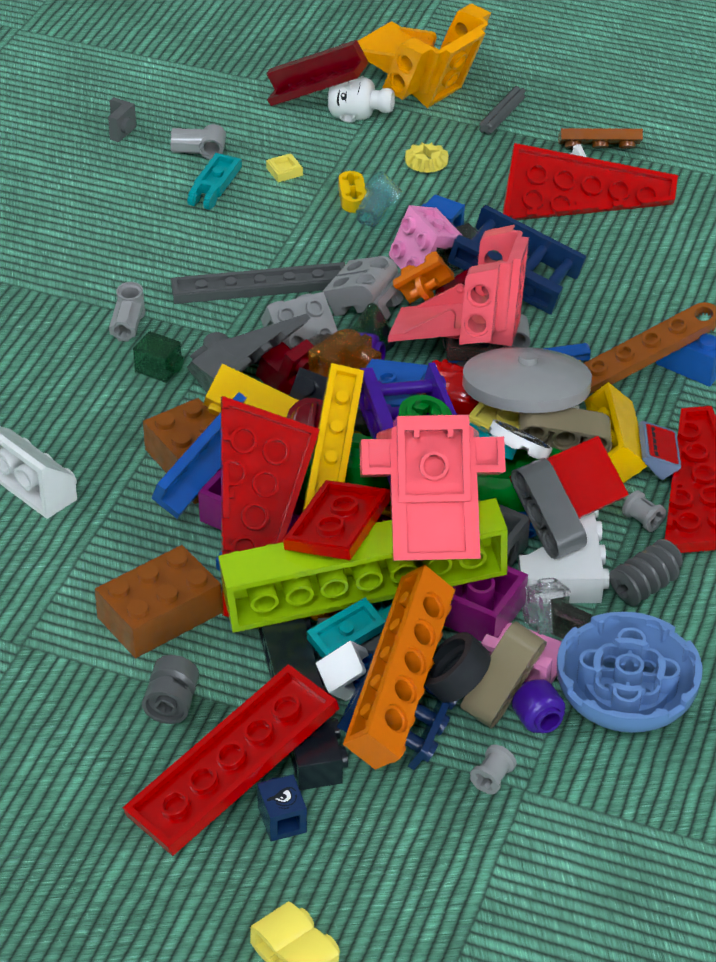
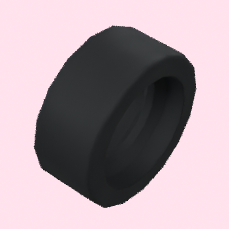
[424,632,491,703]

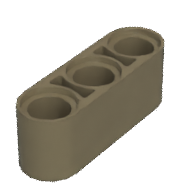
[519,407,612,453]
[461,621,547,729]

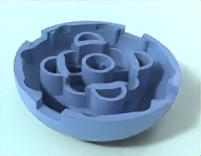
[557,612,702,733]

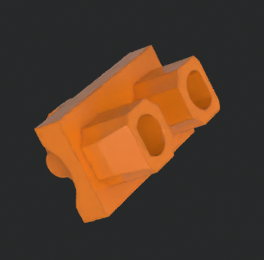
[393,251,455,303]

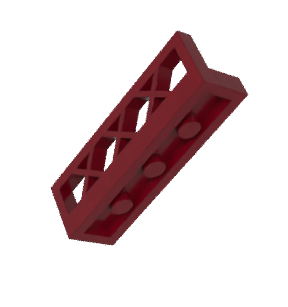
[266,40,369,106]

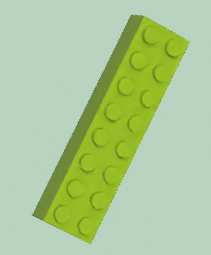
[218,498,508,633]

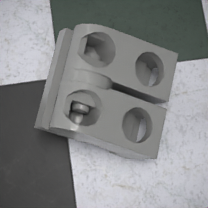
[323,256,404,322]

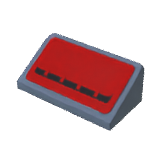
[638,421,681,480]

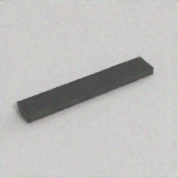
[171,262,345,304]

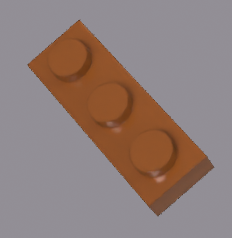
[558,128,643,149]

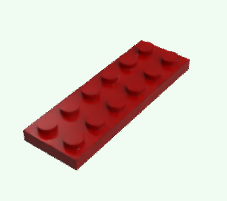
[122,664,340,856]

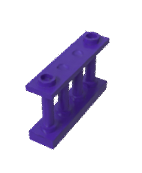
[359,362,457,485]

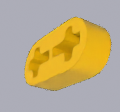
[338,171,367,213]

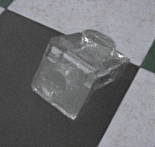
[523,578,570,635]

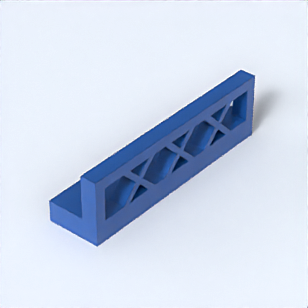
[151,392,247,519]

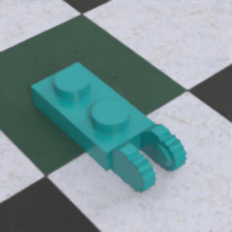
[187,153,242,210]

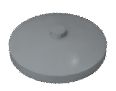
[462,347,592,413]

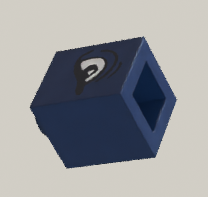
[257,774,307,842]

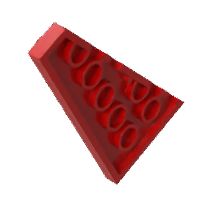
[502,143,678,220]
[221,396,320,618]

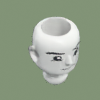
[328,76,395,123]

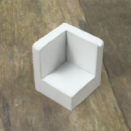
[316,641,369,701]

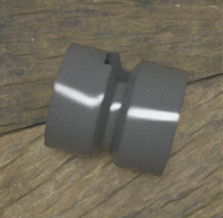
[142,655,199,724]

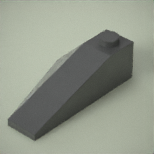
[187,313,310,393]

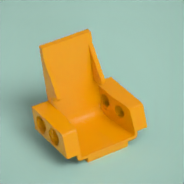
[358,4,491,109]

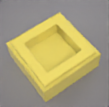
[266,153,303,182]

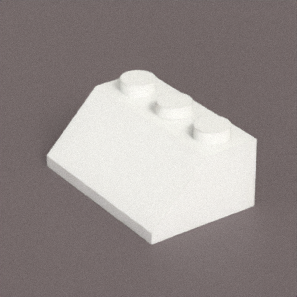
[0,426,77,519]

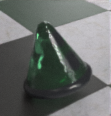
[346,303,396,352]

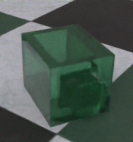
[133,331,184,383]

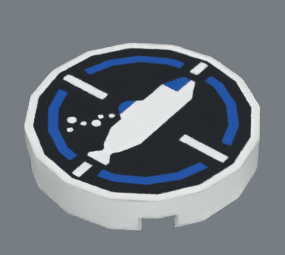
[488,419,552,459]

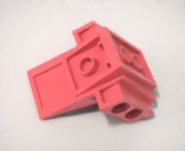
[388,225,529,346]
[359,415,506,560]

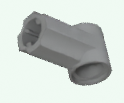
[170,124,226,160]
[109,282,145,342]

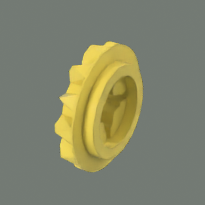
[405,142,448,173]

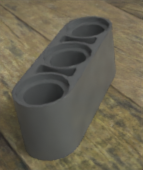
[511,458,587,559]

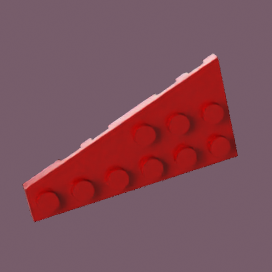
[664,406,716,553]

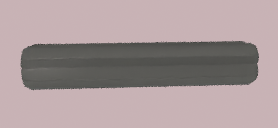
[479,86,526,135]

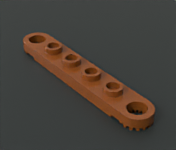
[583,302,716,395]

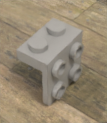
[261,292,342,356]

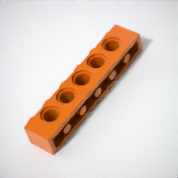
[343,565,455,770]

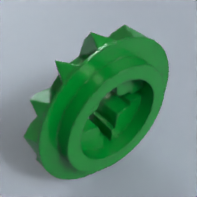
[398,395,452,416]

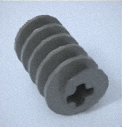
[609,539,683,606]

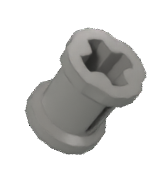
[622,490,666,532]
[470,744,517,794]

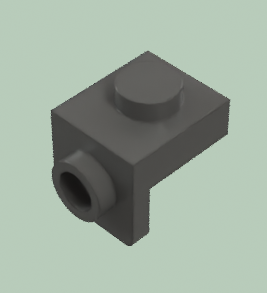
[108,97,136,142]

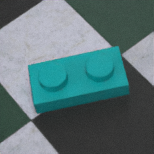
[307,597,386,659]

